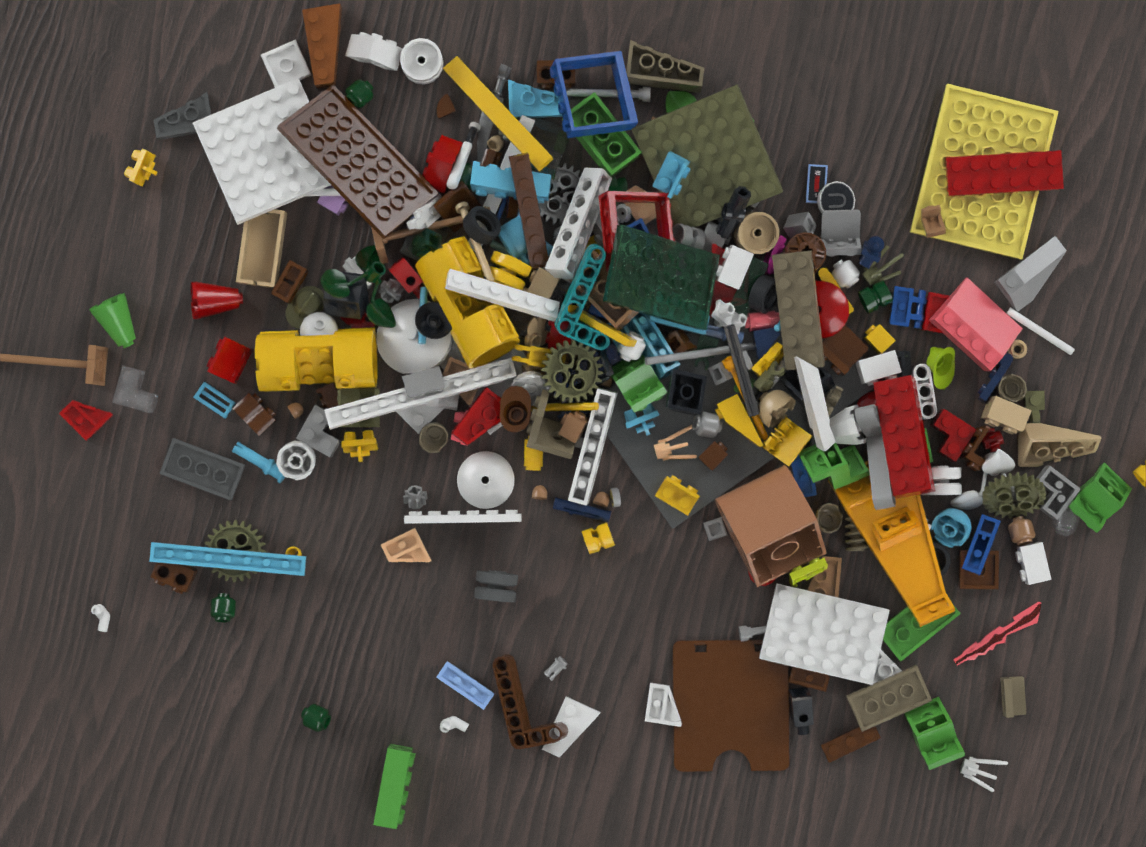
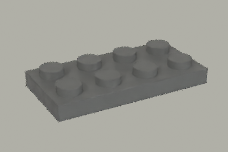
[159,438,246,501]

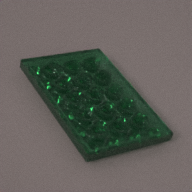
[603,225,720,331]

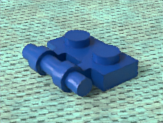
[889,286,927,329]

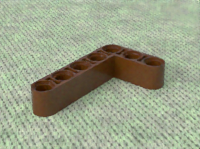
[493,654,568,749]

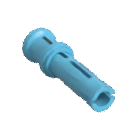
[232,441,285,483]

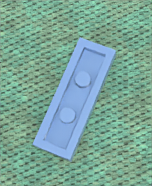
[436,661,495,710]

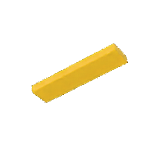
[568,305,637,347]

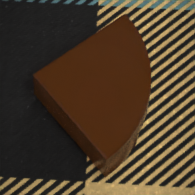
[437,93,456,119]

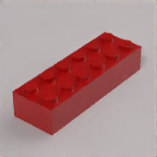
[873,375,935,499]

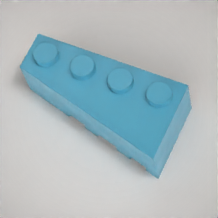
[470,161,552,203]

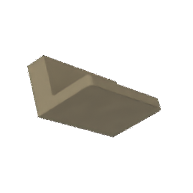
[1000,676,1026,718]

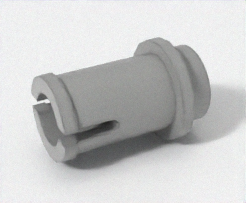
[544,656,568,681]

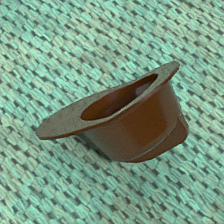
[500,386,531,433]

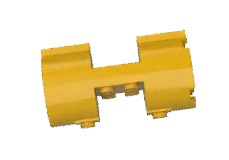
[415,236,520,369]
[255,328,378,392]

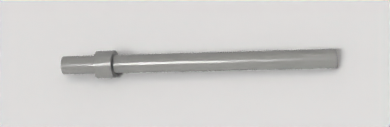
[645,342,755,365]

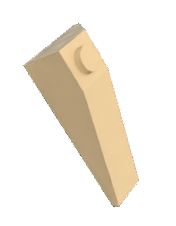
[1018,423,1101,467]

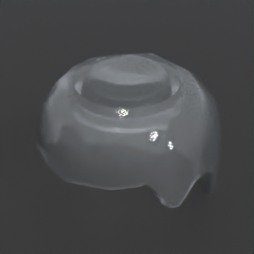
[510,312,536,340]

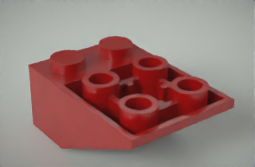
[207,336,253,384]

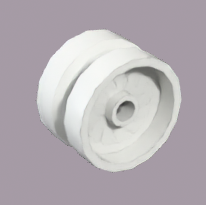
[400,38,444,85]
[920,466,962,495]

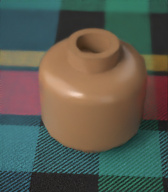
[1008,516,1036,546]

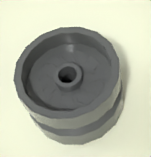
[474,570,518,602]

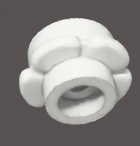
[616,204,632,223]

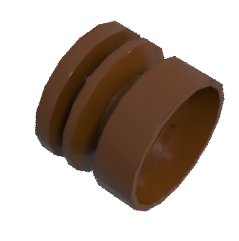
[781,232,826,274]

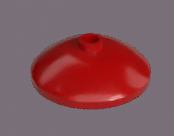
[815,281,849,339]

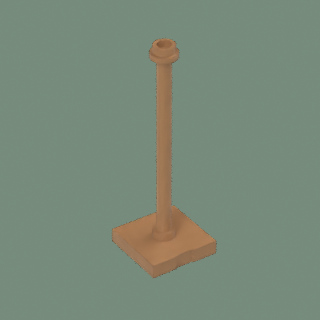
[371,206,491,264]
[0,345,108,386]

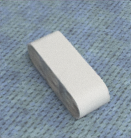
[911,364,937,419]

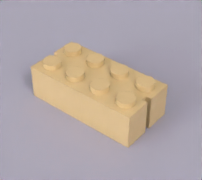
[236,209,287,289]

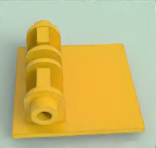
[763,417,812,466]

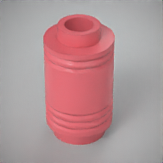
[745,311,780,332]

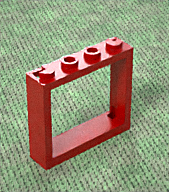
[598,191,677,273]

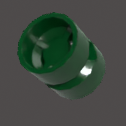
[858,280,893,314]

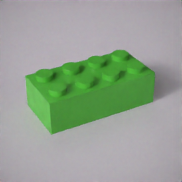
[562,92,642,177]
[373,744,416,829]

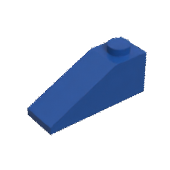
[962,514,1001,575]

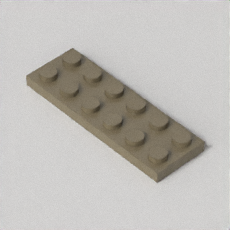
[772,250,825,370]

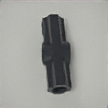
[716,186,751,239]

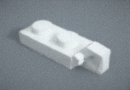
[407,194,442,230]

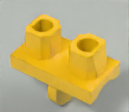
[124,149,158,187]
[341,430,378,462]

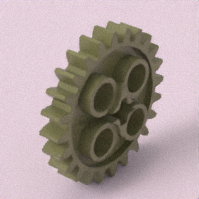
[540,340,603,403]
[982,472,1046,519]
[205,520,267,582]

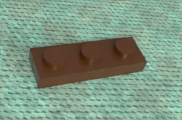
[820,726,881,763]

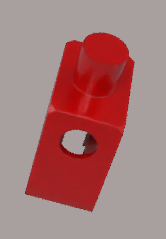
[388,257,423,299]

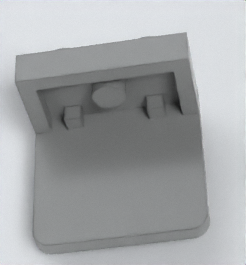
[821,210,862,256]

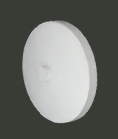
[376,299,453,375]

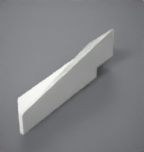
[794,356,836,451]

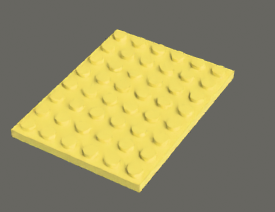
[910,84,1059,260]

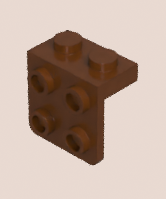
[822,325,868,376]
[960,425,990,472]

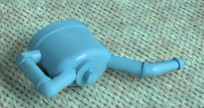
[498,211,553,266]

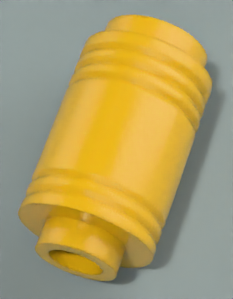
[524,435,543,471]

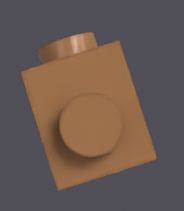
[921,205,946,238]

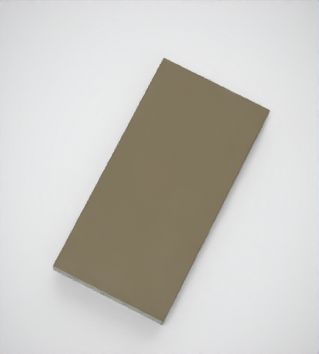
[846,665,932,732]

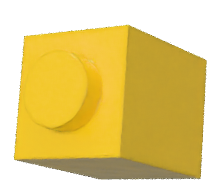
[864,324,896,355]

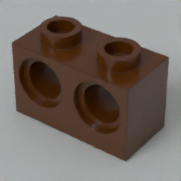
[537,60,575,90]
[271,260,309,304]
[150,562,198,594]

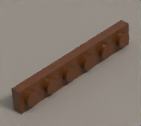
[508,152,549,269]

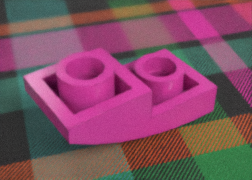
[762,235,787,275]

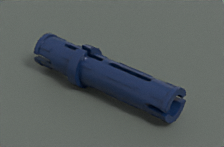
[553,497,611,523]

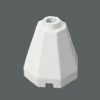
[829,405,866,445]

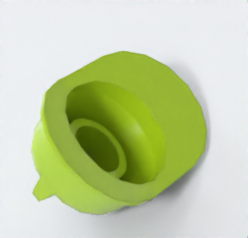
[926,347,955,389]

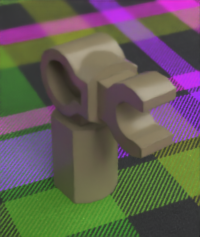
[825,386,843,417]

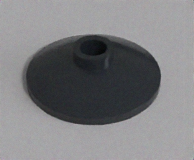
[415,302,452,339]

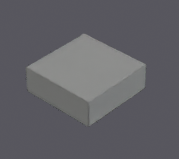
[703,517,727,541]

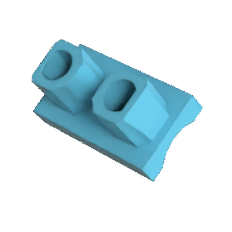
[624,403,659,436]

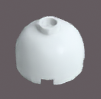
[300,312,338,336]
[276,441,316,480]

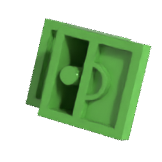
[611,354,668,413]
[798,442,870,490]
[1068,463,1132,533]
[904,697,965,770]

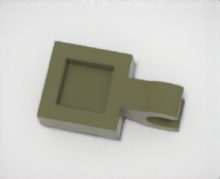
[753,361,786,393]
[1024,391,1045,423]

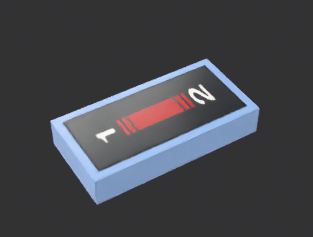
[805,164,828,204]

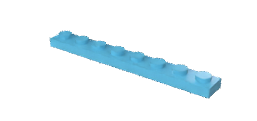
[149,542,307,576]

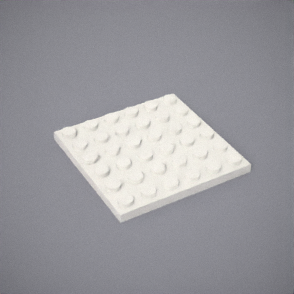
[193,78,331,225]

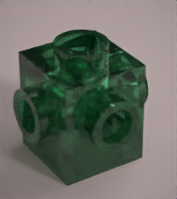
[412,228,442,258]

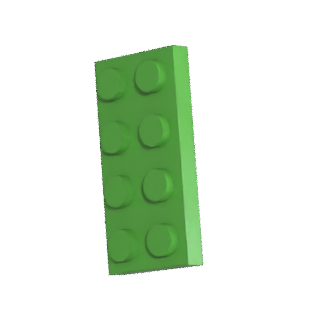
[883,603,961,662]

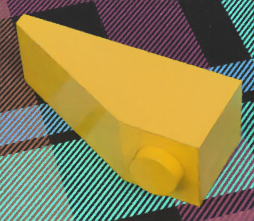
[715,394,763,447]

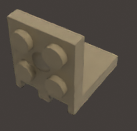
[526,389,575,459]

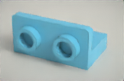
[652,151,691,199]

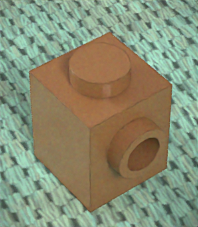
[559,411,589,443]

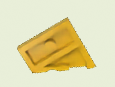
[751,342,784,377]

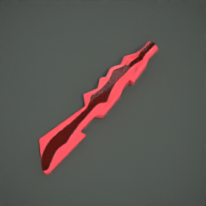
[953,602,1041,666]

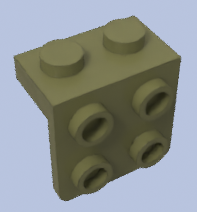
[337,388,380,427]

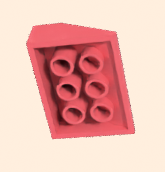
[929,277,1023,371]

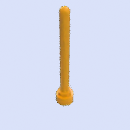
[722,356,768,440]

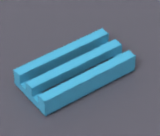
[193,382,236,419]

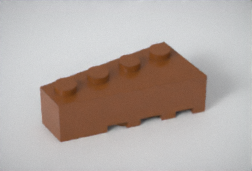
[302,3,342,89]

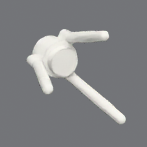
[960,757,1008,792]

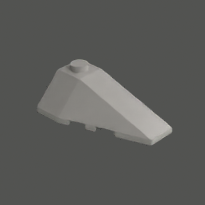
[994,236,1067,312]

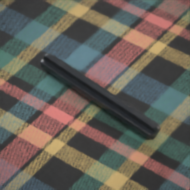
[724,324,759,417]

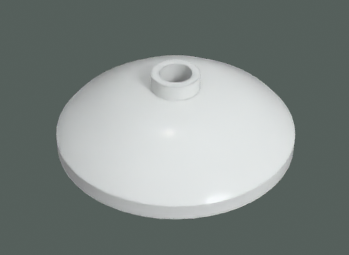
[457,451,514,509]

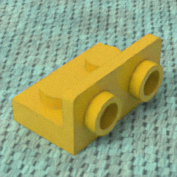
[655,475,700,516]

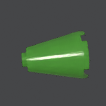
[89,293,136,348]

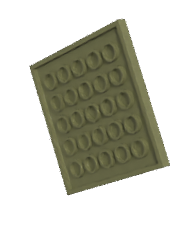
[632,84,783,227]

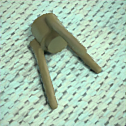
[862,245,904,286]

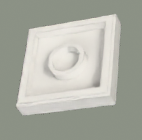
[261,39,311,88]

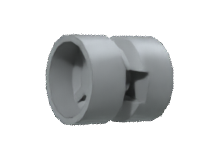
[672,223,705,253]

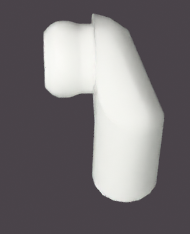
[91,604,110,632]
[440,716,469,733]

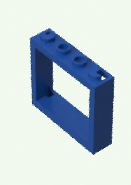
[550,51,638,138]

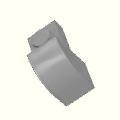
[708,350,753,385]

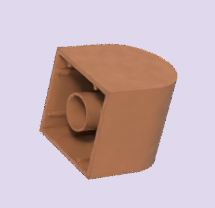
[715,465,827,587]

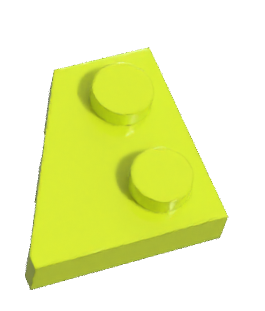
[789,558,828,587]

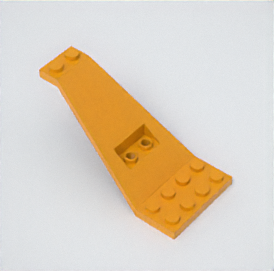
[829,461,955,627]

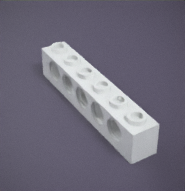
[545,168,612,279]
[568,388,618,505]

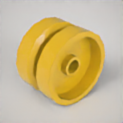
[483,251,532,291]

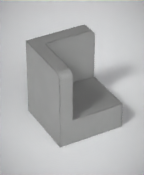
[783,212,817,239]

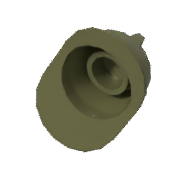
[286,286,324,328]

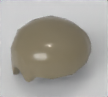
[997,374,1027,403]
[419,422,448,453]
[814,503,843,533]

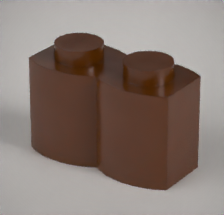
[232,393,277,436]

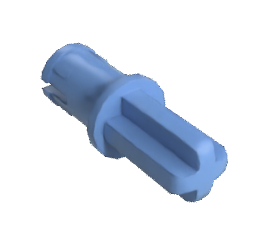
[706,324,744,344]

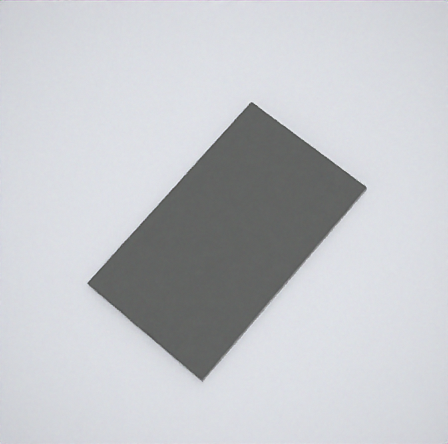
[589,274,874,529]

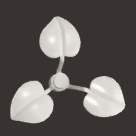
[950,449,1017,510]

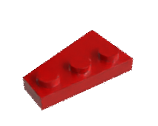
[451,387,501,445]

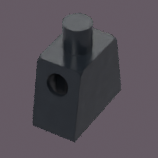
[789,687,814,735]

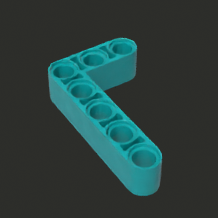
[554,244,610,350]

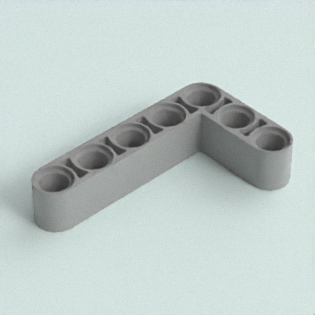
[855,404,896,510]

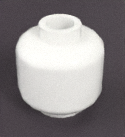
[831,259,860,289]
[617,331,646,362]

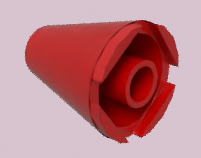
[190,281,243,320]

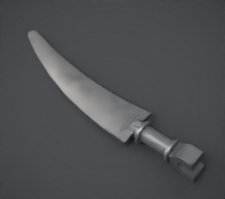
[477,64,512,165]

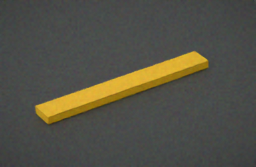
[443,56,553,172]

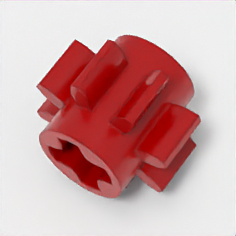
[981,428,1004,452]

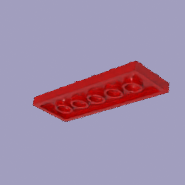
[945,150,1064,197]

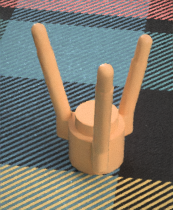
[654,425,697,461]

